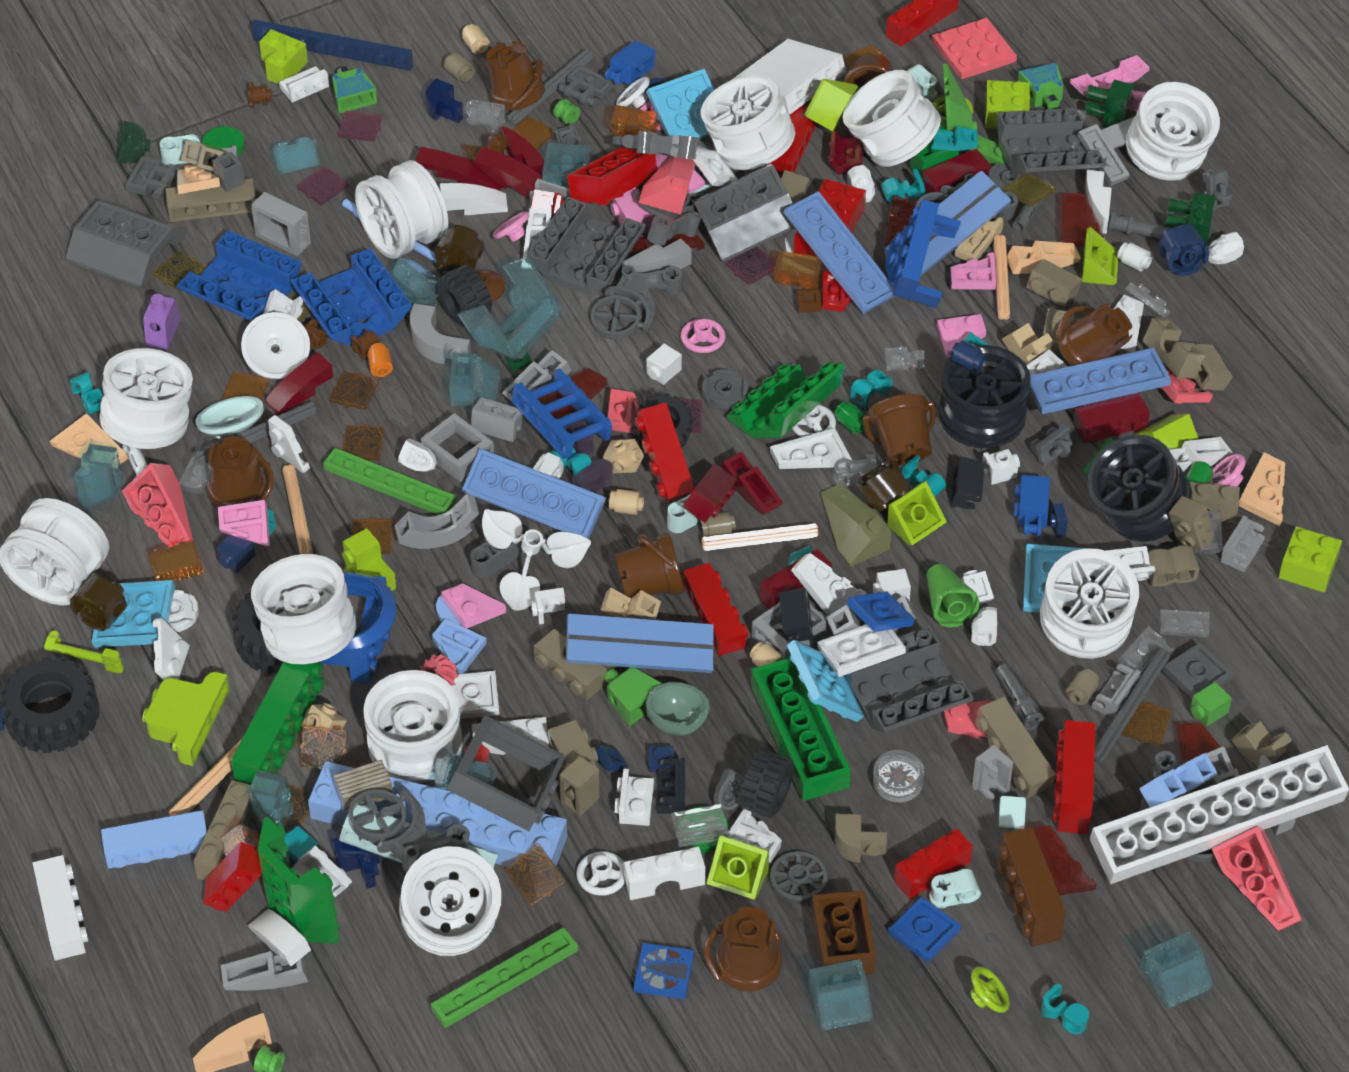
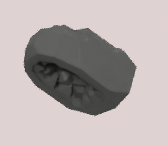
[713,768,744,811]

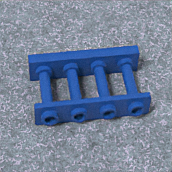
[512,368,612,459]

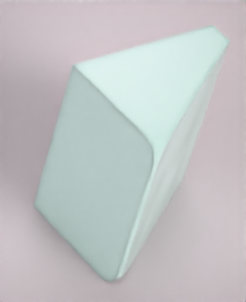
[999,796,1026,829]

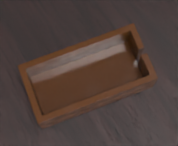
[996,827,1066,947]

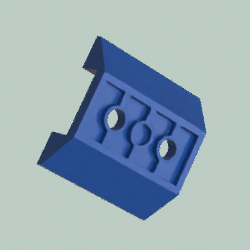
[177,230,302,321]
[291,248,412,346]

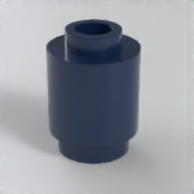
[950,340,987,371]

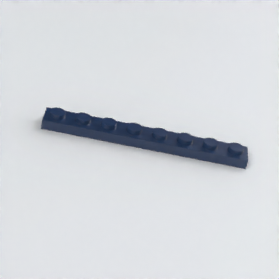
[251,20,413,71]

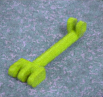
[44,631,124,673]

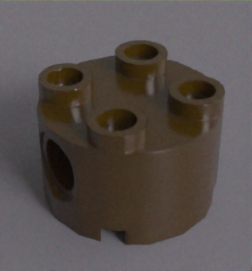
[434,225,485,272]
[855,459,910,511]
[70,573,127,631]

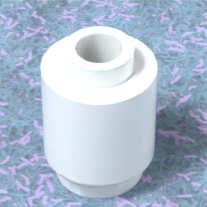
[1117,242,1152,272]

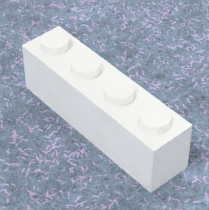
[33,855,88,961]

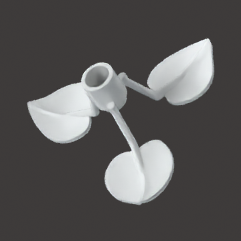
[482,509,591,611]

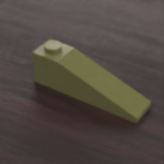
[821,483,891,567]

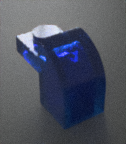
[426,78,463,123]
[332,837,380,889]

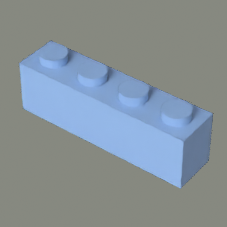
[101,810,207,869]

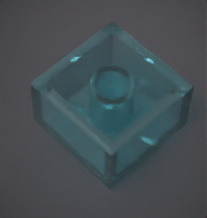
[542,143,591,188]

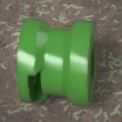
[554,99,580,126]
[254,1046,285,1072]

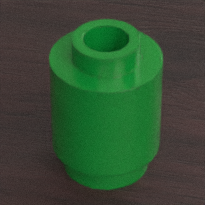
[834,401,866,434]
[1187,461,1214,484]

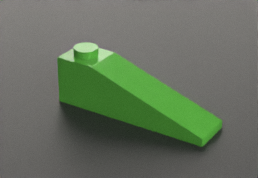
[943,64,977,132]

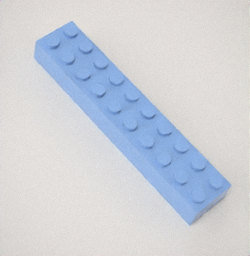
[308,761,567,877]

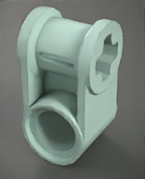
[907,64,937,102]
[160,134,200,165]
[667,495,701,533]
[929,869,981,908]

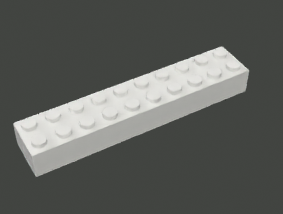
[1090,745,1349,884]

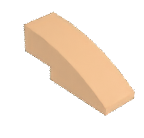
[1007,241,1081,274]
[193,1013,272,1072]

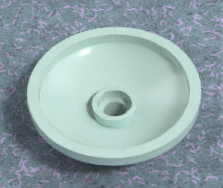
[196,396,264,437]

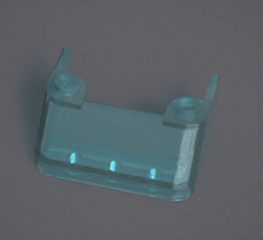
[458,257,561,359]

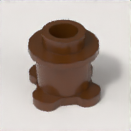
[248,82,272,108]
[484,134,509,154]
[303,319,328,350]
[350,330,379,360]

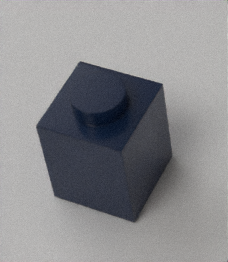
[216,535,256,573]

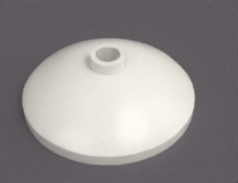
[241,312,310,379]

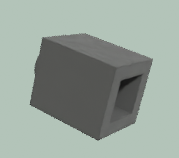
[212,152,245,192]

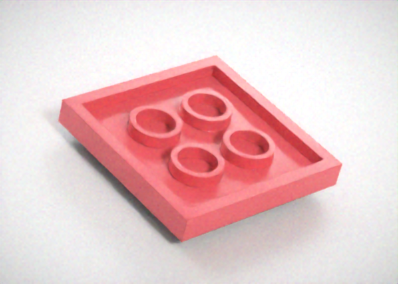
[932,18,1017,80]

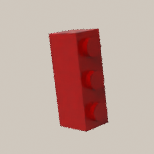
[894,828,973,899]
[203,842,261,912]

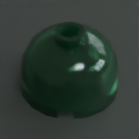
[116,121,151,164]

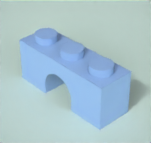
[1139,753,1218,808]

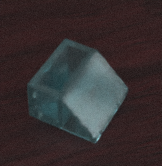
[268,136,321,175]
[390,257,439,318]
[449,353,499,406]
[74,444,123,510]
[435,754,497,791]
[249,770,293,831]
[1140,931,1214,1009]
[808,959,873,1031]

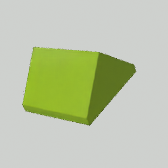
[805,78,858,131]
[1082,227,1119,285]
[1135,414,1199,450]
[887,481,947,546]
[706,835,769,900]

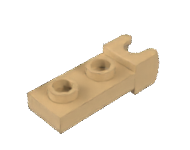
[955,217,1003,261]

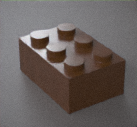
[812,890,876,978]

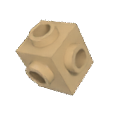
[603,439,644,473]
[301,703,347,742]

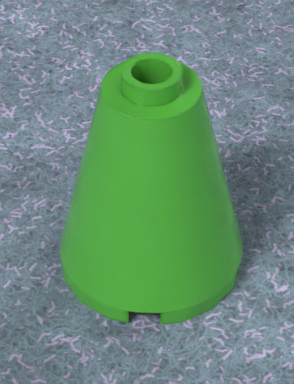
[926,564,980,628]

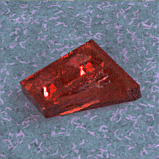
[1176,723,1231,765]

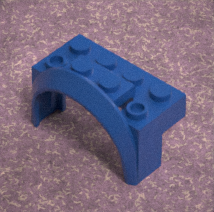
[885,199,961,308]
[321,571,397,684]

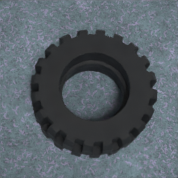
[232,591,284,675]
[0,657,100,753]

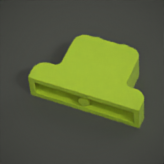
[142,672,230,766]

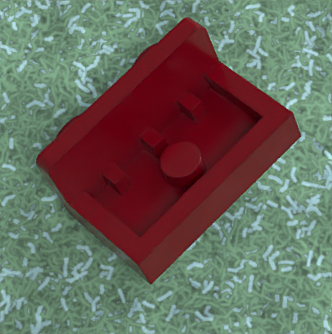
[828,131,863,175]

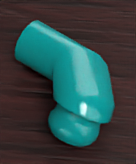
[787,546,813,566]

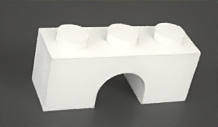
[624,847,705,900]

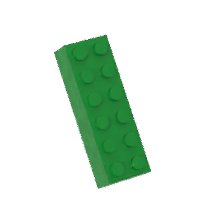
[751,658,851,801]
[231,661,325,797]

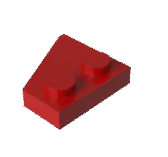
[821,271,852,312]

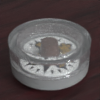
[873,750,924,802]

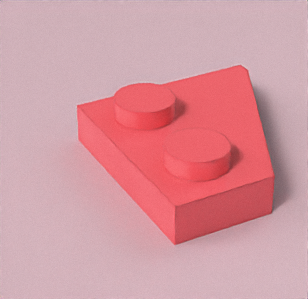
[1160,369,1213,404]
[607,389,639,433]
[942,700,992,739]

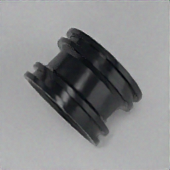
[939,345,1031,449]
[1088,435,1192,542]

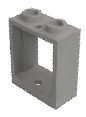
[251,192,311,256]
[421,413,494,482]
[752,602,828,659]

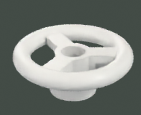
[616,77,650,108]
[792,405,836,437]
[576,851,625,895]

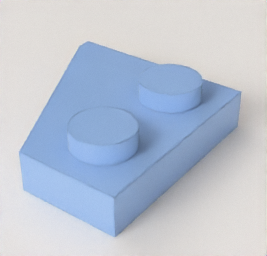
[432,619,487,674]

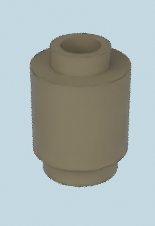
[444,53,475,82]
[700,511,736,537]
[1066,669,1099,705]

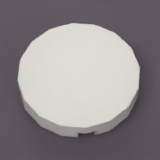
[168,590,199,632]

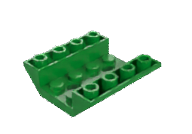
[726,361,845,438]
[258,817,340,944]

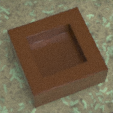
[797,289,821,313]

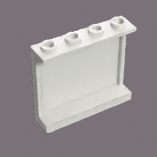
[732,39,846,115]

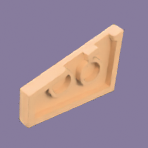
[177,165,220,194]
[50,414,129,472]
[1239,452,1285,526]

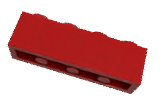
[886,0,959,47]
[766,105,817,178]
[635,403,695,503]
[683,562,748,656]

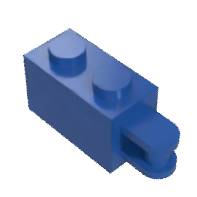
[605,40,656,85]
[1014,475,1050,536]

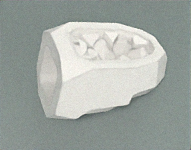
[847,165,875,203]
[1208,232,1244,264]
[398,438,437,472]
[533,453,564,479]
[971,607,997,646]

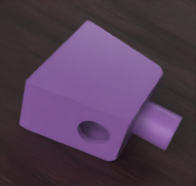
[144,294,181,350]

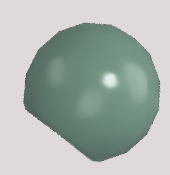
[646,683,710,736]

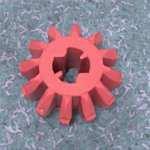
[418,654,459,686]

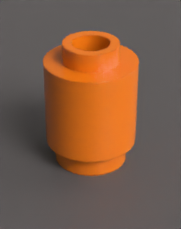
[367,343,393,377]

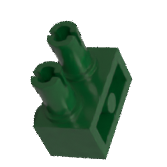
[1084,79,1135,128]
[1165,192,1215,244]

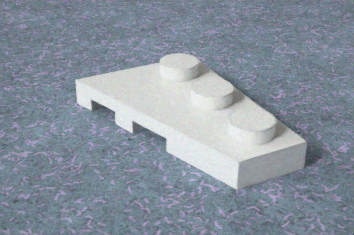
[1113,295,1144,355]
[770,428,853,469]

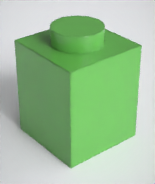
[1190,682,1232,727]

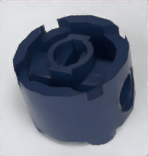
[1158,224,1210,276]

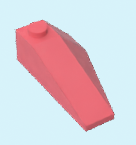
[639,156,696,215]
[122,463,193,553]
[1212,826,1302,931]

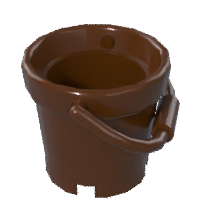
[485,41,545,111]
[843,53,893,93]
[1055,303,1133,366]
[863,394,936,466]
[207,436,274,509]
[615,532,684,598]
[704,907,783,991]

